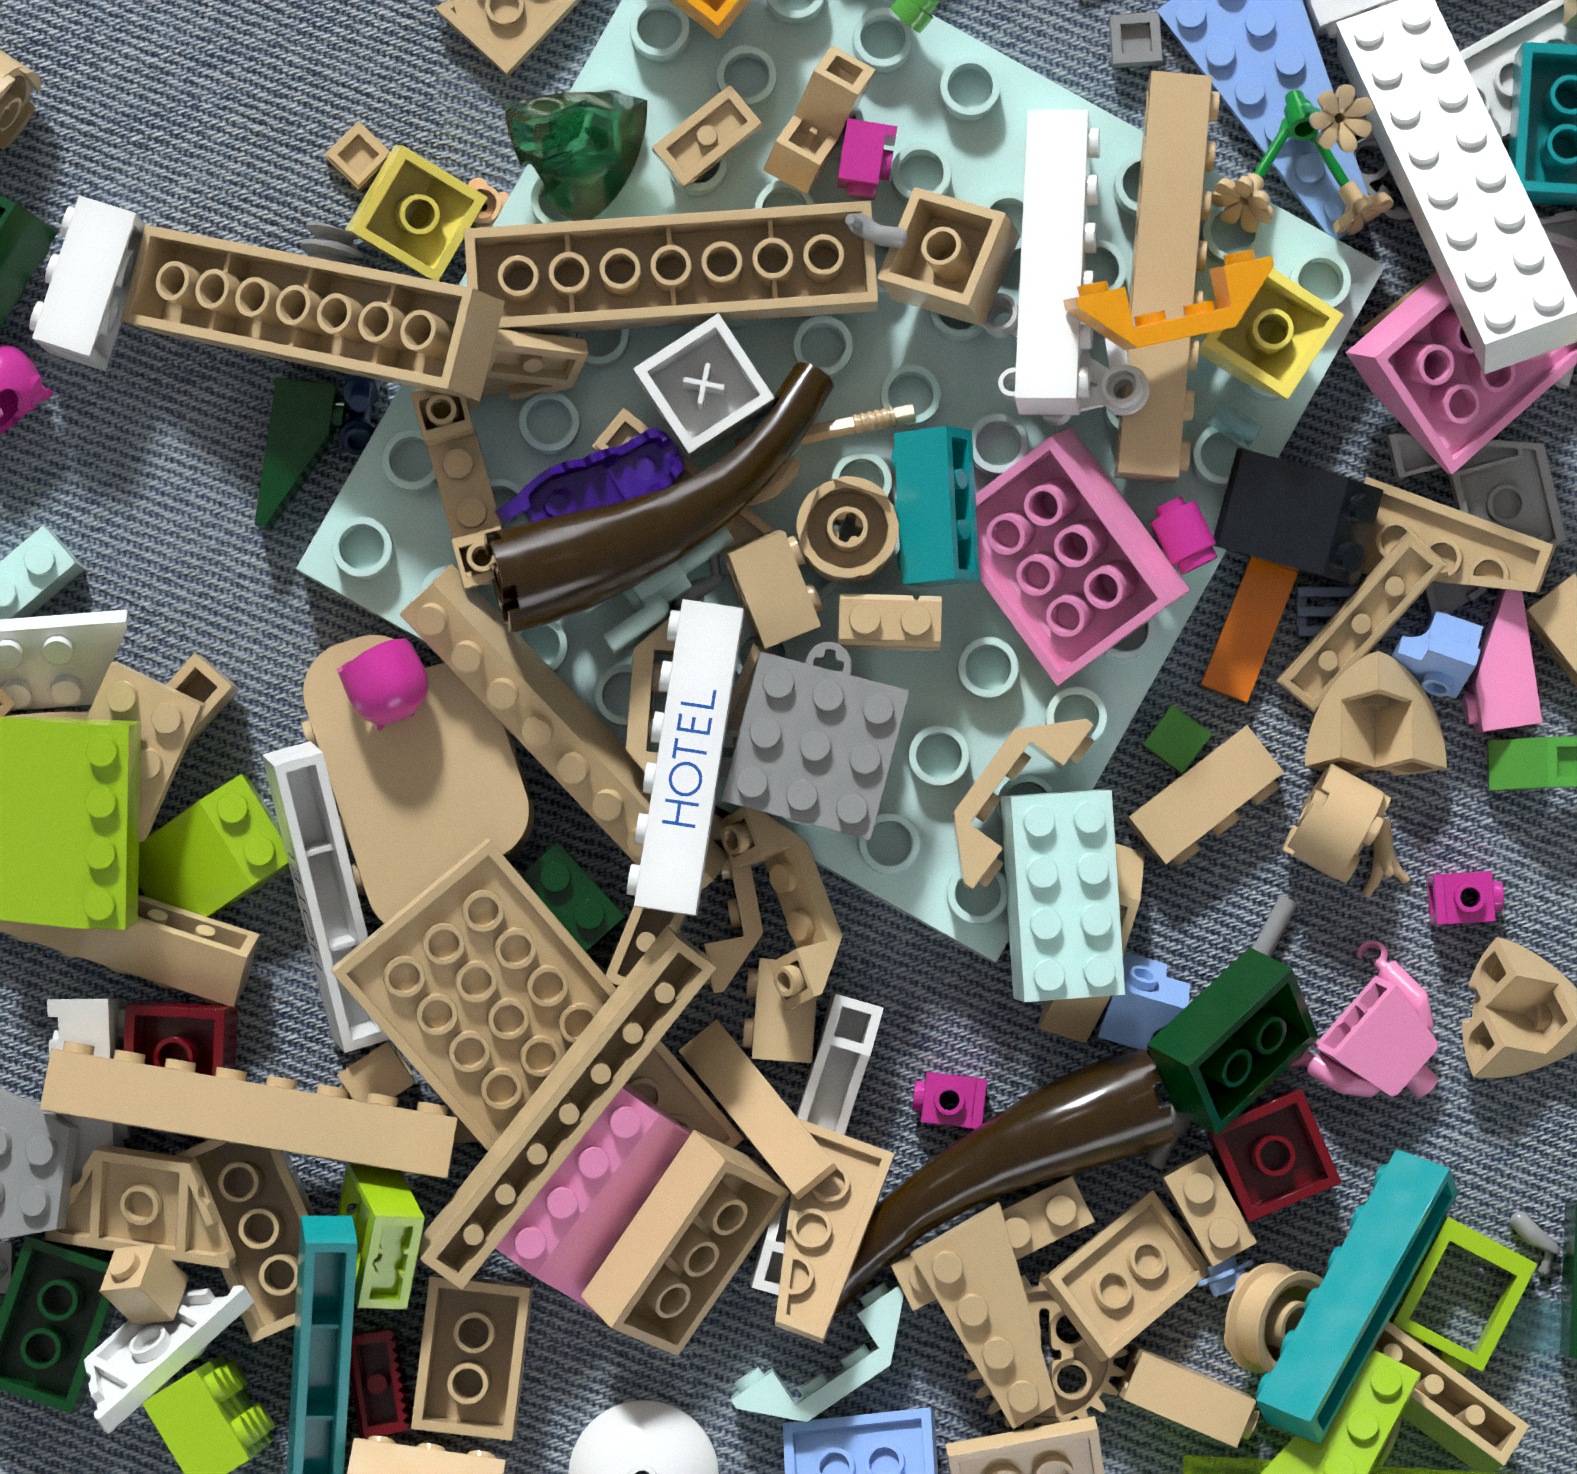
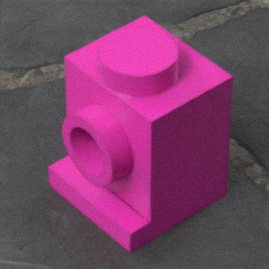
[837,118,897,200]
[1426,871,1504,926]
[912,1072,987,1129]

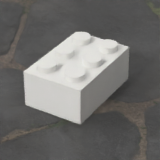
[29,196,145,371]

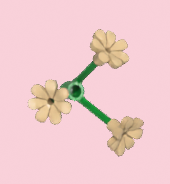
[1211,84,1394,236]

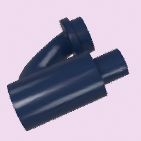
[340,374,381,455]

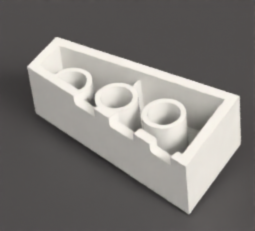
[47,999,132,1187]

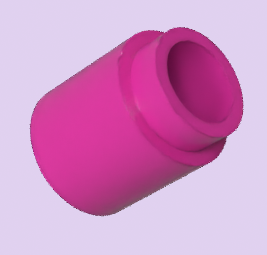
[1150,496,1218,575]

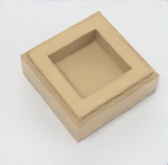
[324,121,390,192]

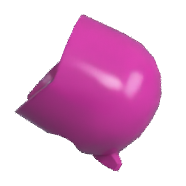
[0,344,54,435]
[337,638,428,731]

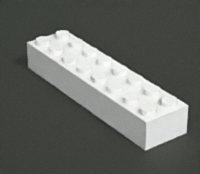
[1336,0,1577,375]

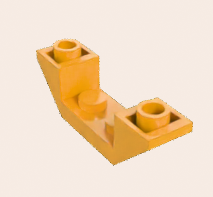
[1063,249,1274,350]

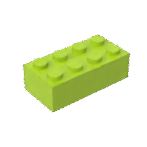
[142,1354,275,1474]

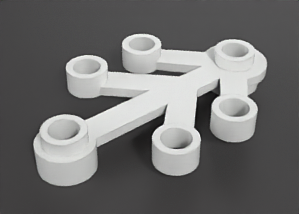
[983,293,1150,426]

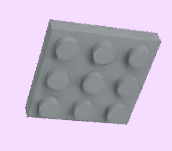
[721,652,910,840]

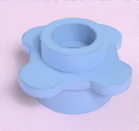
[1197,1256,1254,1297]

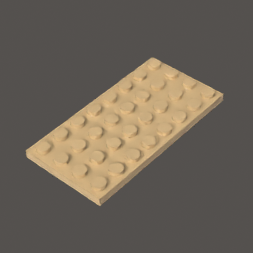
[331,837,744,1151]

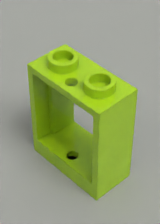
[337,1163,425,1309]
[1389,1216,1538,1374]

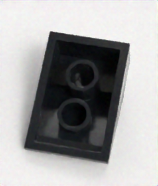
[1213,448,1384,586]

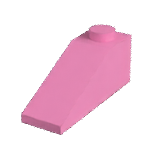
[1462,589,1543,735]

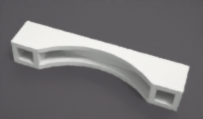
[749,993,884,1295]

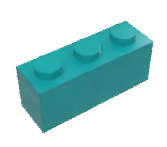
[892,426,980,588]

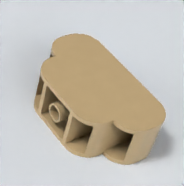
[302,635,535,923]

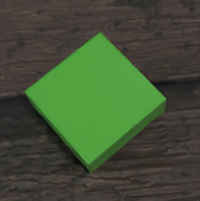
[1142,704,1212,775]

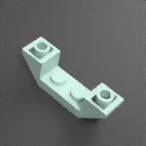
[731,1282,904,1422]

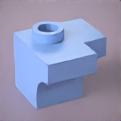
[1391,611,1483,698]
[1098,952,1190,1051]

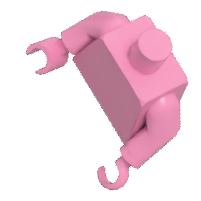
[1290,940,1438,1098]

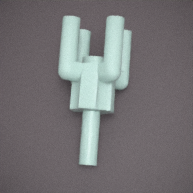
[584,526,735,656]

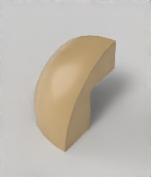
[1305,651,1447,775]
[1462,937,1577,1078]

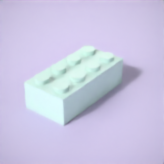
[1000,789,1125,1002]

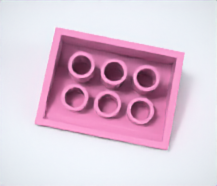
[1346,273,1577,474]
[975,427,1190,686]
[496,1082,692,1313]

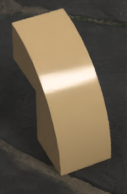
[763,45,876,194]

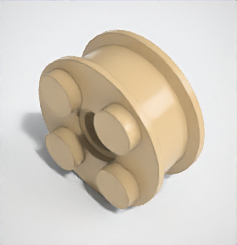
[1224,1263,1323,1373]

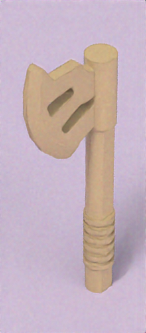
[734,404,916,507]

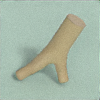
[1362,818,1410,898]

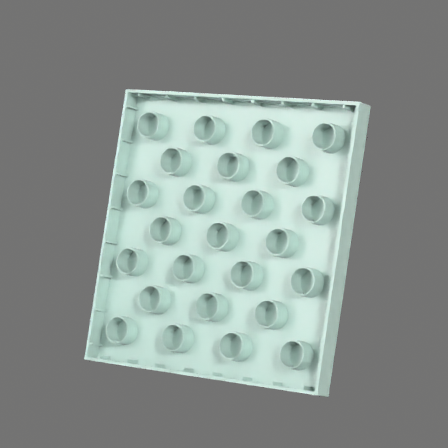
[296,0,1385,963]

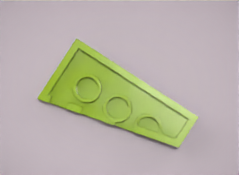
[1261,1350,1421,1474]

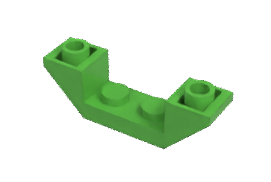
[1487,737,1577,791]

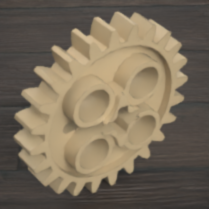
[963,1271,1127,1429]

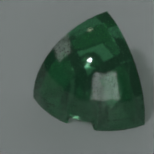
[504,92,647,221]

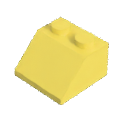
[345,145,488,281]
[1198,268,1344,400]

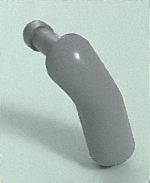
[845,213,908,248]
[672,552,726,610]
[1509,1211,1560,1276]

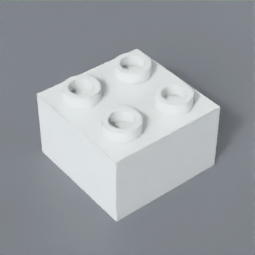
[633,313,775,461]

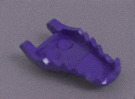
[495,428,684,525]

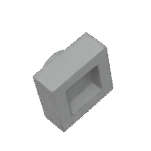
[1108,12,1163,68]

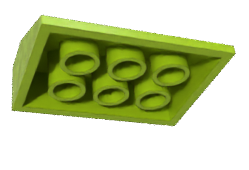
[0,716,141,930]

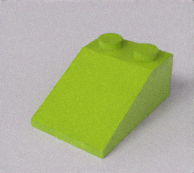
[138,774,290,918]

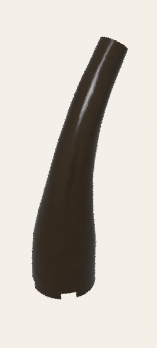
[484,362,834,634]
[835,1049,1174,1314]

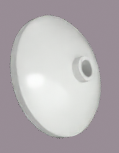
[568,1400,719,1474]

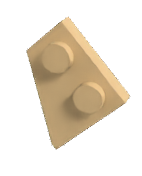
[466,329,589,409]

